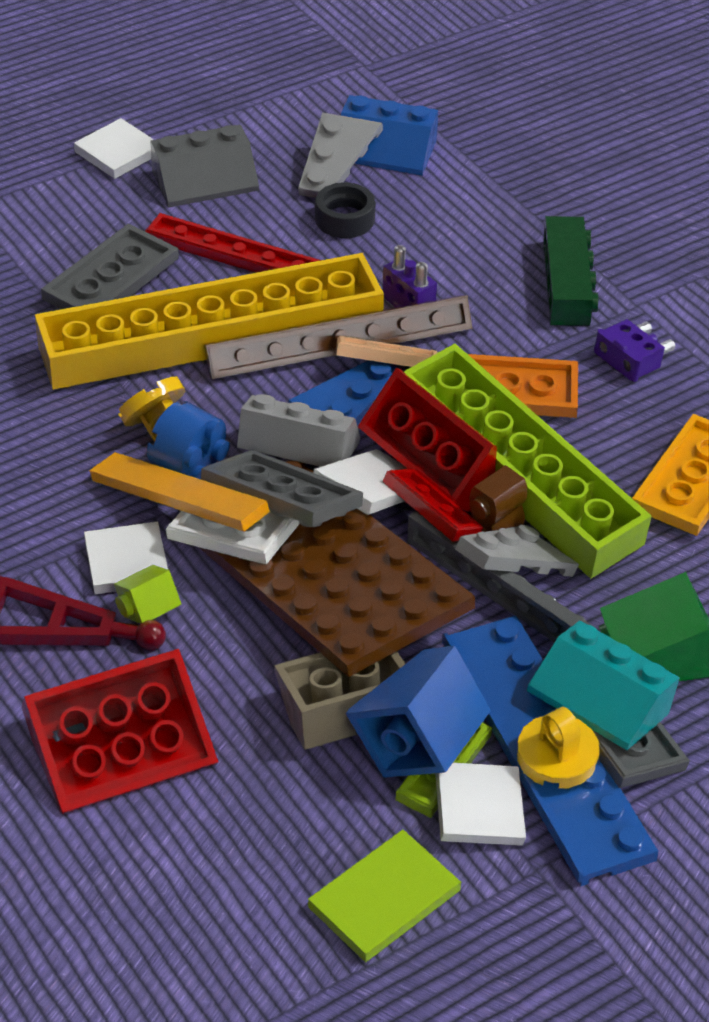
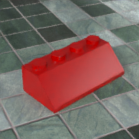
[358,368,497,513]

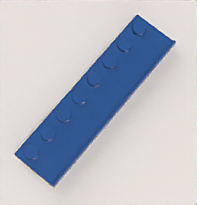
[442,616,659,886]

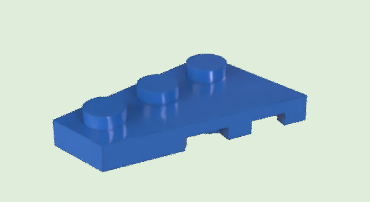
[288,360,404,426]

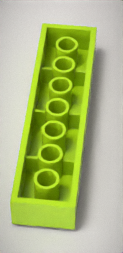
[404,344,652,579]

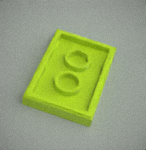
[308,829,461,963]

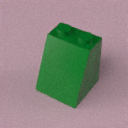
[599,572,709,681]

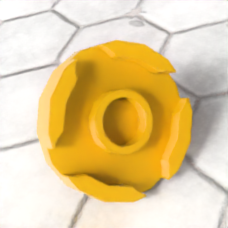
[118,376,186,441]
[517,706,599,789]

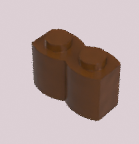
[469,465,527,532]

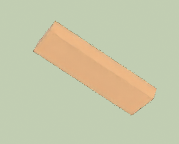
[336,336,438,367]

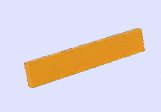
[89,452,270,532]

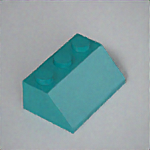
[527,620,680,750]

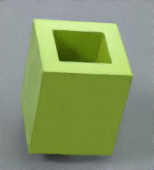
[114,564,182,623]

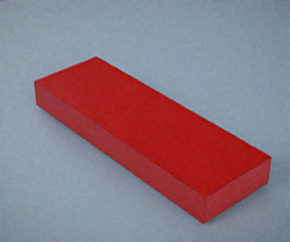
[383,469,483,542]

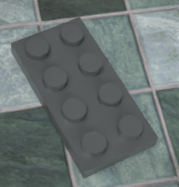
[41,223,179,309]
[201,450,363,527]

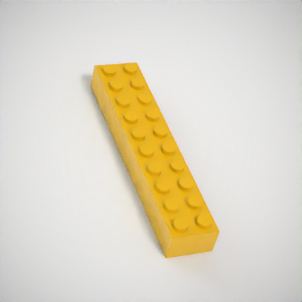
[34,253,384,390]

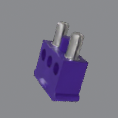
[382,245,437,308]
[594,319,675,382]

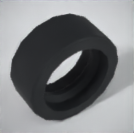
[315,182,376,238]

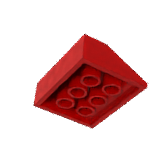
[21,649,219,814]

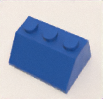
[341,95,438,176]

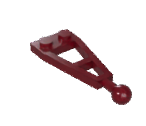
[0,576,166,651]

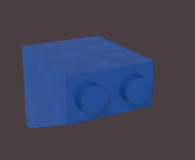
[346,646,491,777]

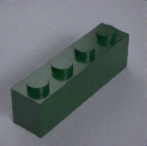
[543,216,598,326]

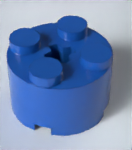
[147,401,230,479]

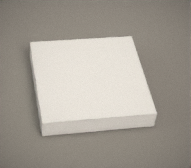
[74,118,154,179]
[84,521,168,595]
[435,763,526,846]

